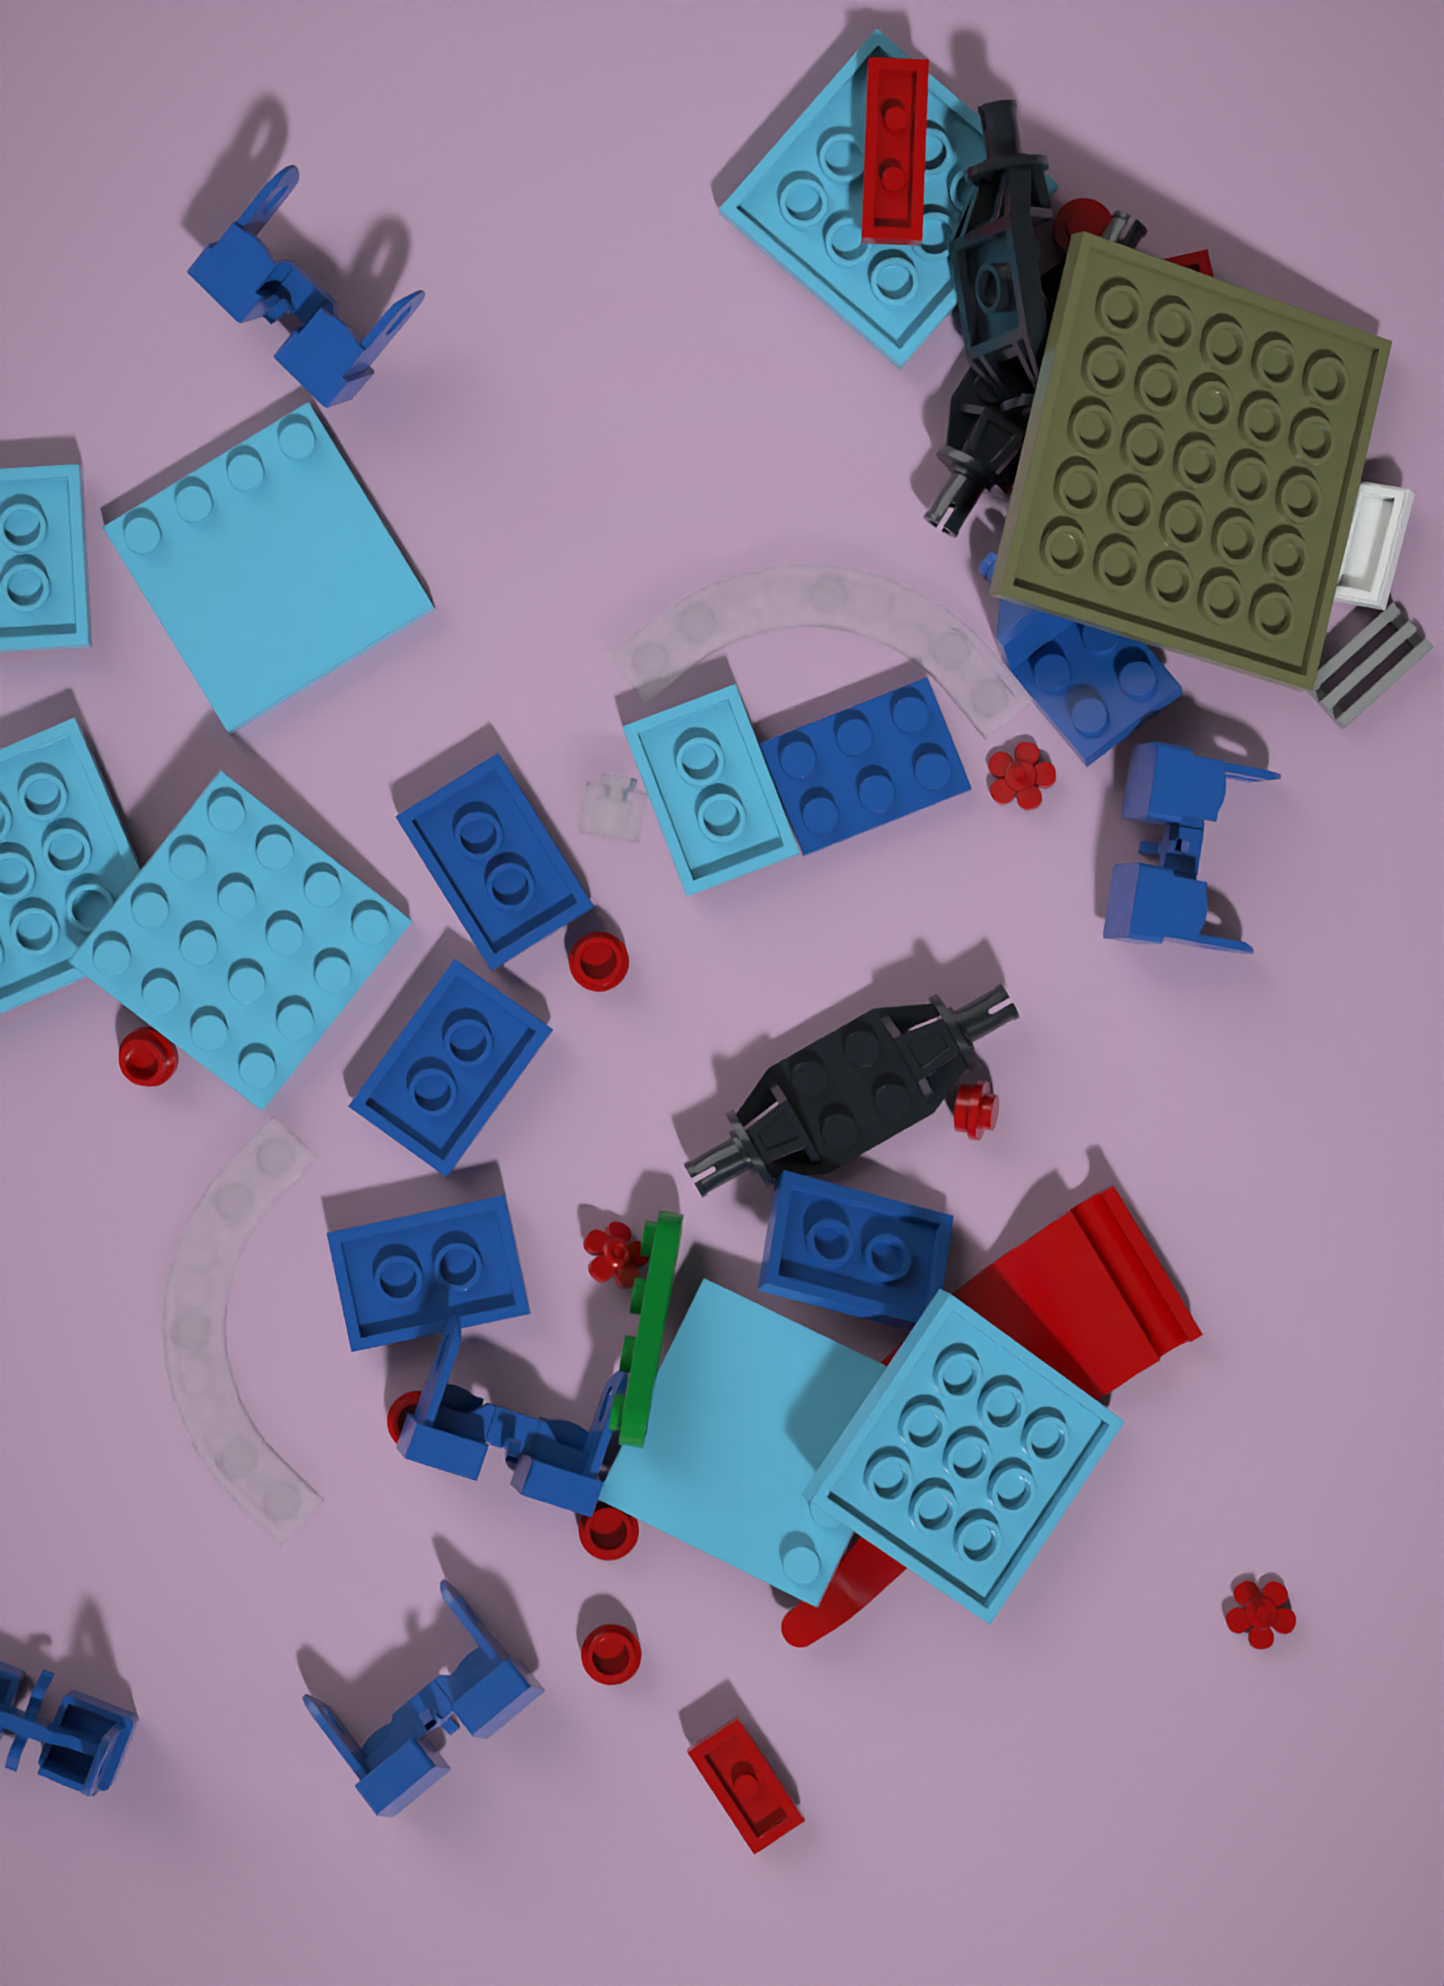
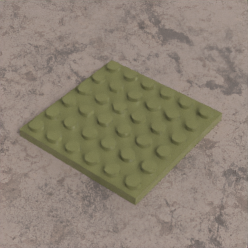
[988,231,1392,692]

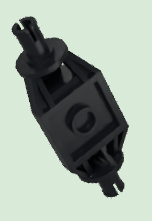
[949,99,1054,425]
[923,210,1148,538]
[683,984,1020,1198]

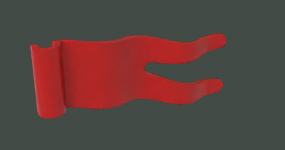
[781,1185,1203,1648]

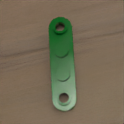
[609,1210,684,1448]

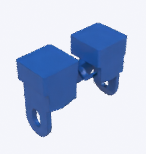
[187,165,425,408]
[1103,741,1281,954]
[396,1315,628,1517]
[302,1579,545,1817]
[0,1661,139,1797]

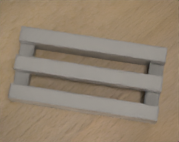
[1307,603,1434,730]

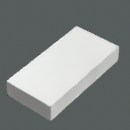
[1334,481,1415,610]

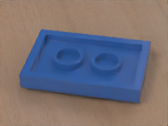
[759,677,972,857]
[395,753,595,971]
[348,958,554,1177]
[757,1170,954,1331]
[326,1195,531,1352]

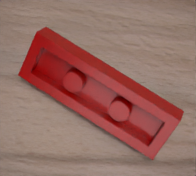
[861,57,929,246]

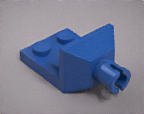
[978,545,1183,767]

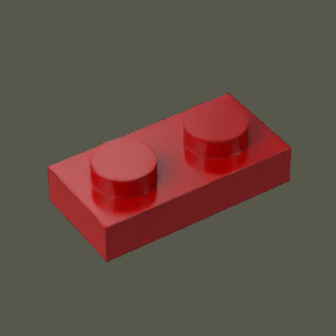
[687,1715,805,1855]

